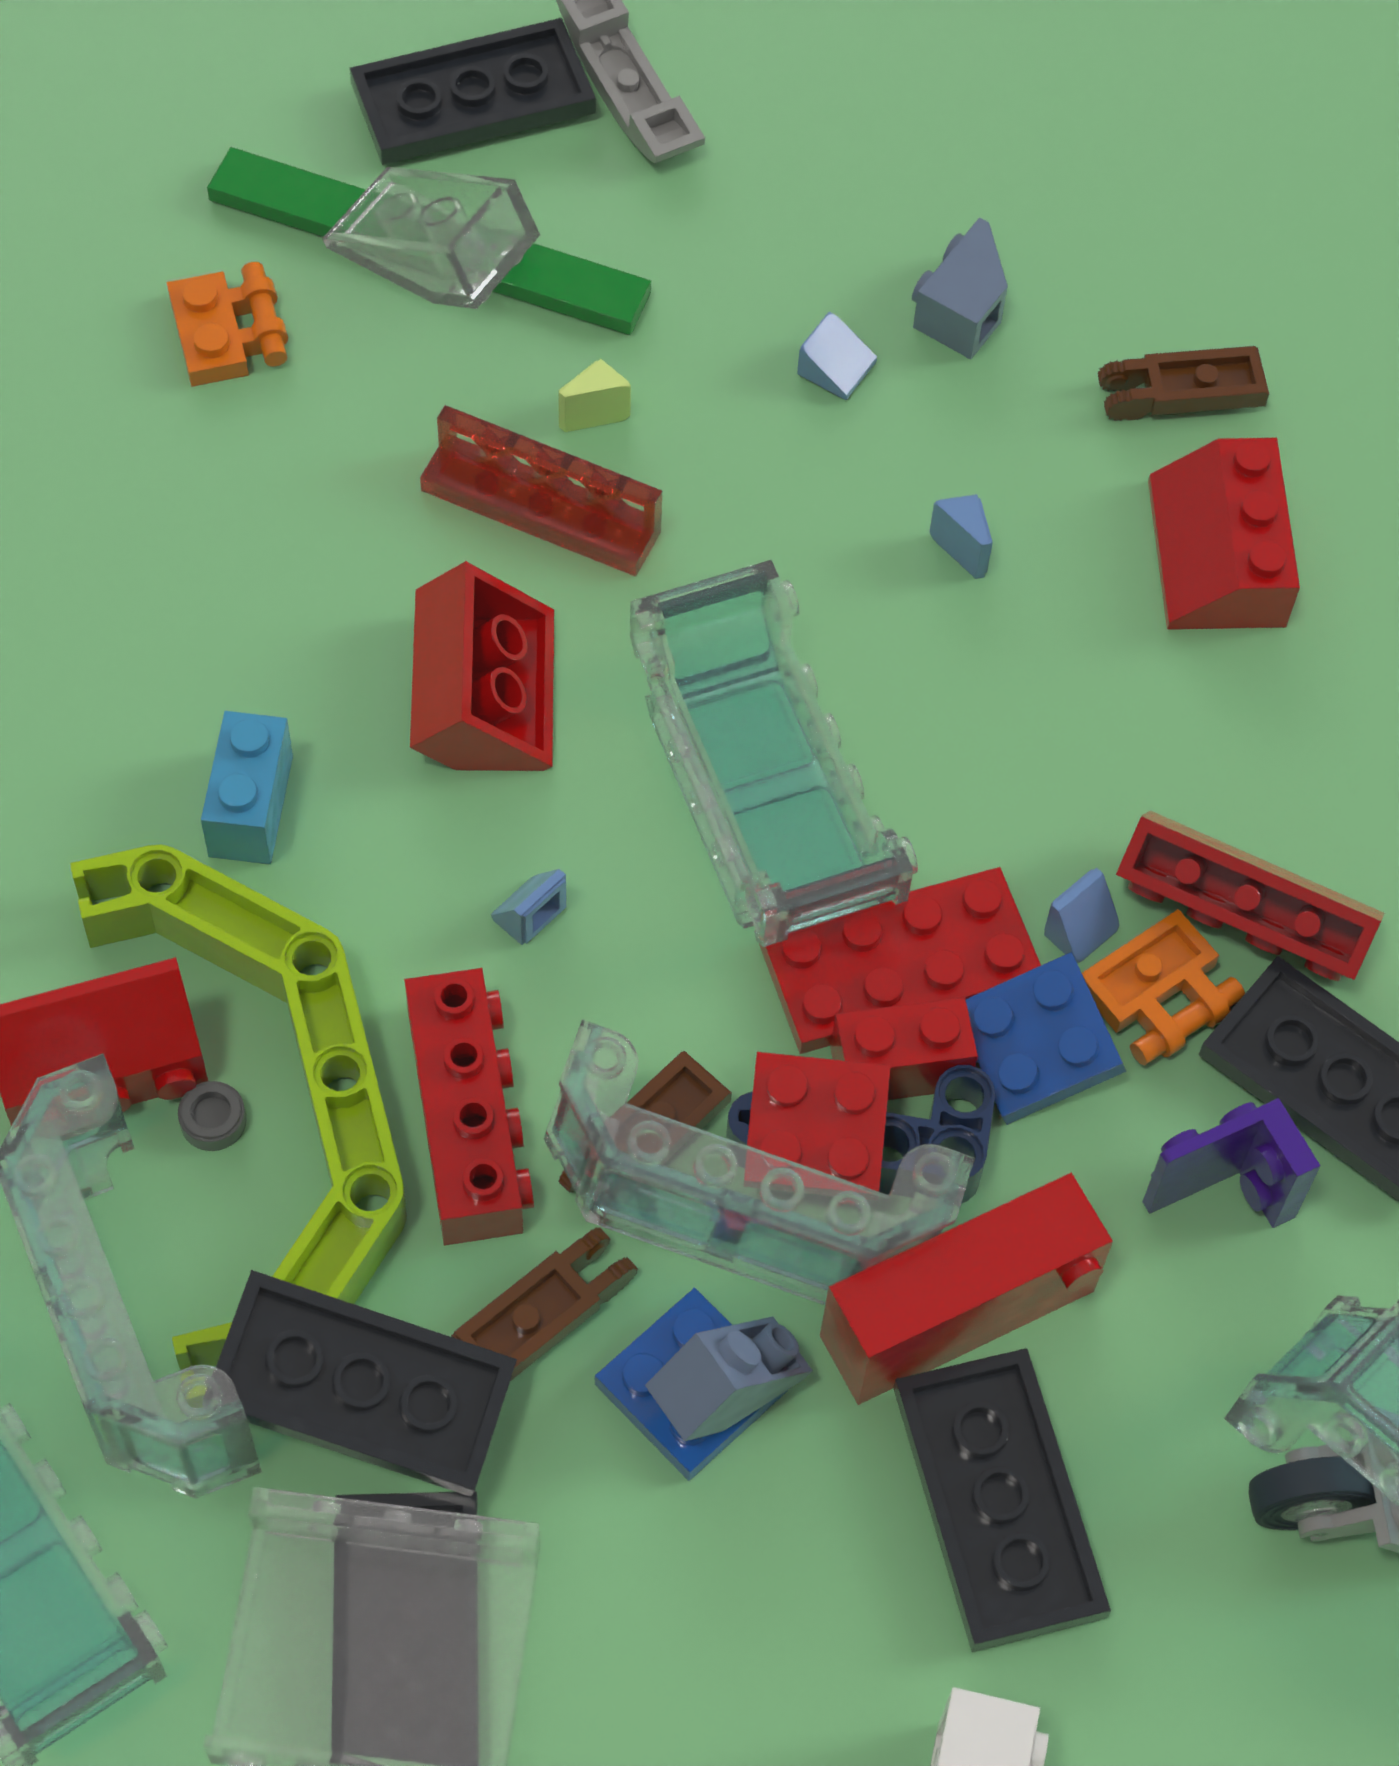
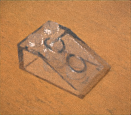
[322,167,540,309]

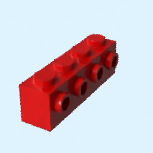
[1116,811,1385,981]
[404,968,534,1246]

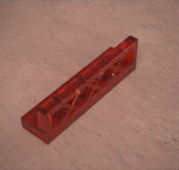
[420,405,663,577]

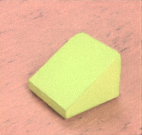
[559,359,631,432]

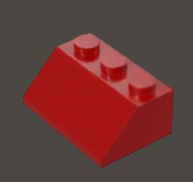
[1148,438,1300,630]
[410,561,554,771]
[0,957,208,1137]

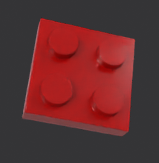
[743,1052,891,1203]

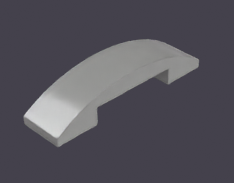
[556,0,705,164]

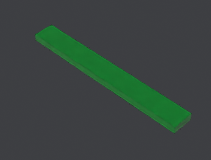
[207,146,651,336]

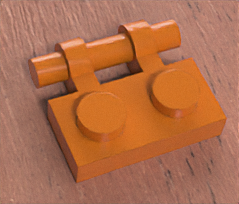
[167,262,288,387]
[1082,909,1245,1065]

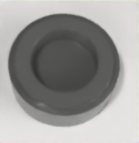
[178,1081,246,1151]

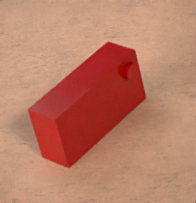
[820,1172,1113,1405]

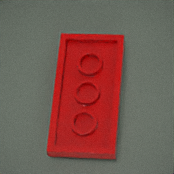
[759,867,1041,1054]

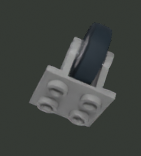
[1249,1406,1399,1553]

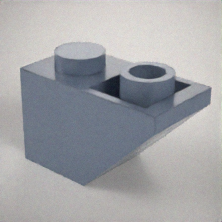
[912,217,1008,359]
[645,1316,813,1442]

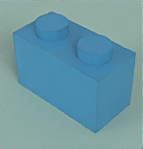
[201,711,293,865]

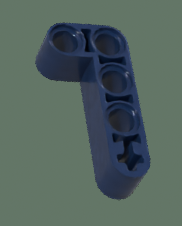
[726,1065,995,1205]

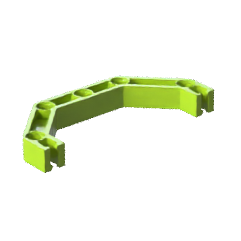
[70,844,407,1424]

